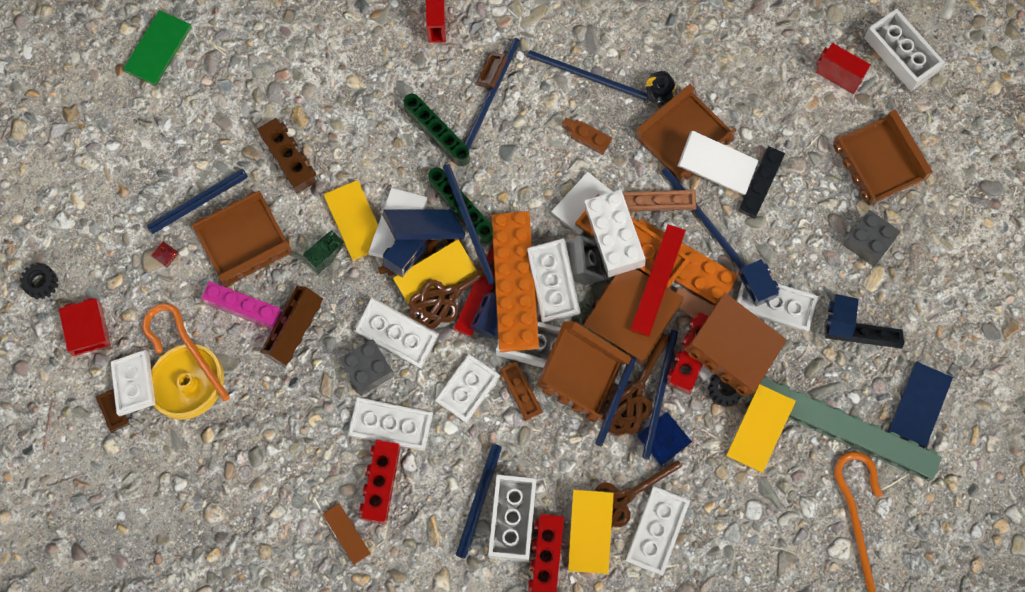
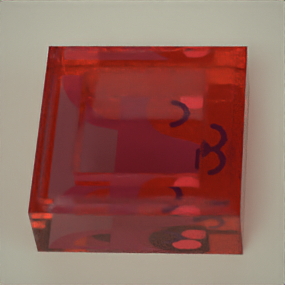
[151,241,179,268]

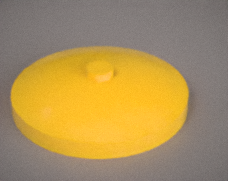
[151,344,224,420]

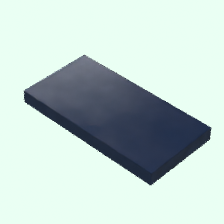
[382,209,466,240]
[888,362,953,448]

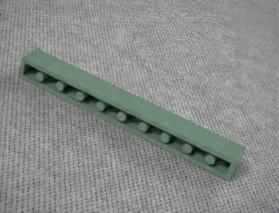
[746,376,942,482]

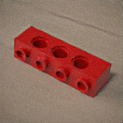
[667,312,708,395]
[359,440,401,525]
[528,514,564,592]

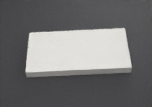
[677,131,758,195]
[369,188,427,258]
[527,238,581,323]
[736,282,819,333]
[354,297,439,368]
[348,397,433,452]
[625,486,690,576]

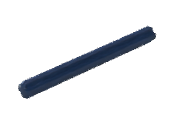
[147,168,248,234]
[456,444,502,559]

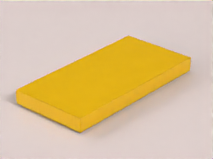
[323,180,378,261]
[393,239,478,305]
[726,384,796,473]
[568,489,614,574]

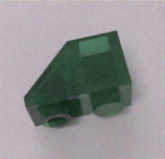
[303,230,344,274]

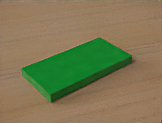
[123,10,192,86]

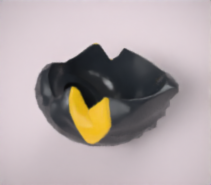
[646,71,676,105]

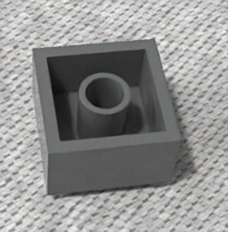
[843,210,901,267]
[565,235,604,285]
[339,339,394,396]

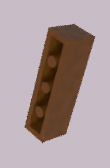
[260,285,323,366]

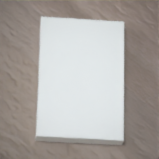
[551,172,613,236]
[110,350,156,416]
[435,354,500,423]

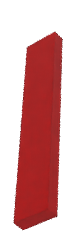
[631,224,686,337]
[454,243,495,338]

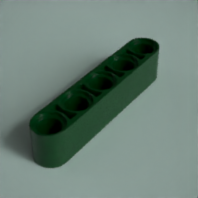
[403,93,470,167]
[428,167,493,244]

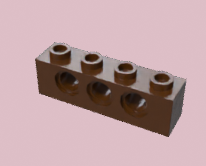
[257,118,317,194]

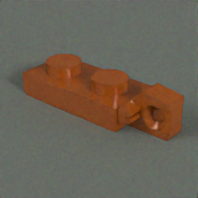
[562,117,613,155]

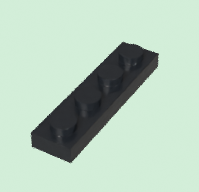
[738,146,785,219]
[824,319,904,349]

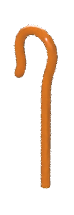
[142,303,230,401]
[834,452,883,592]

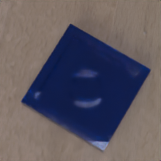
[636,412,692,467]

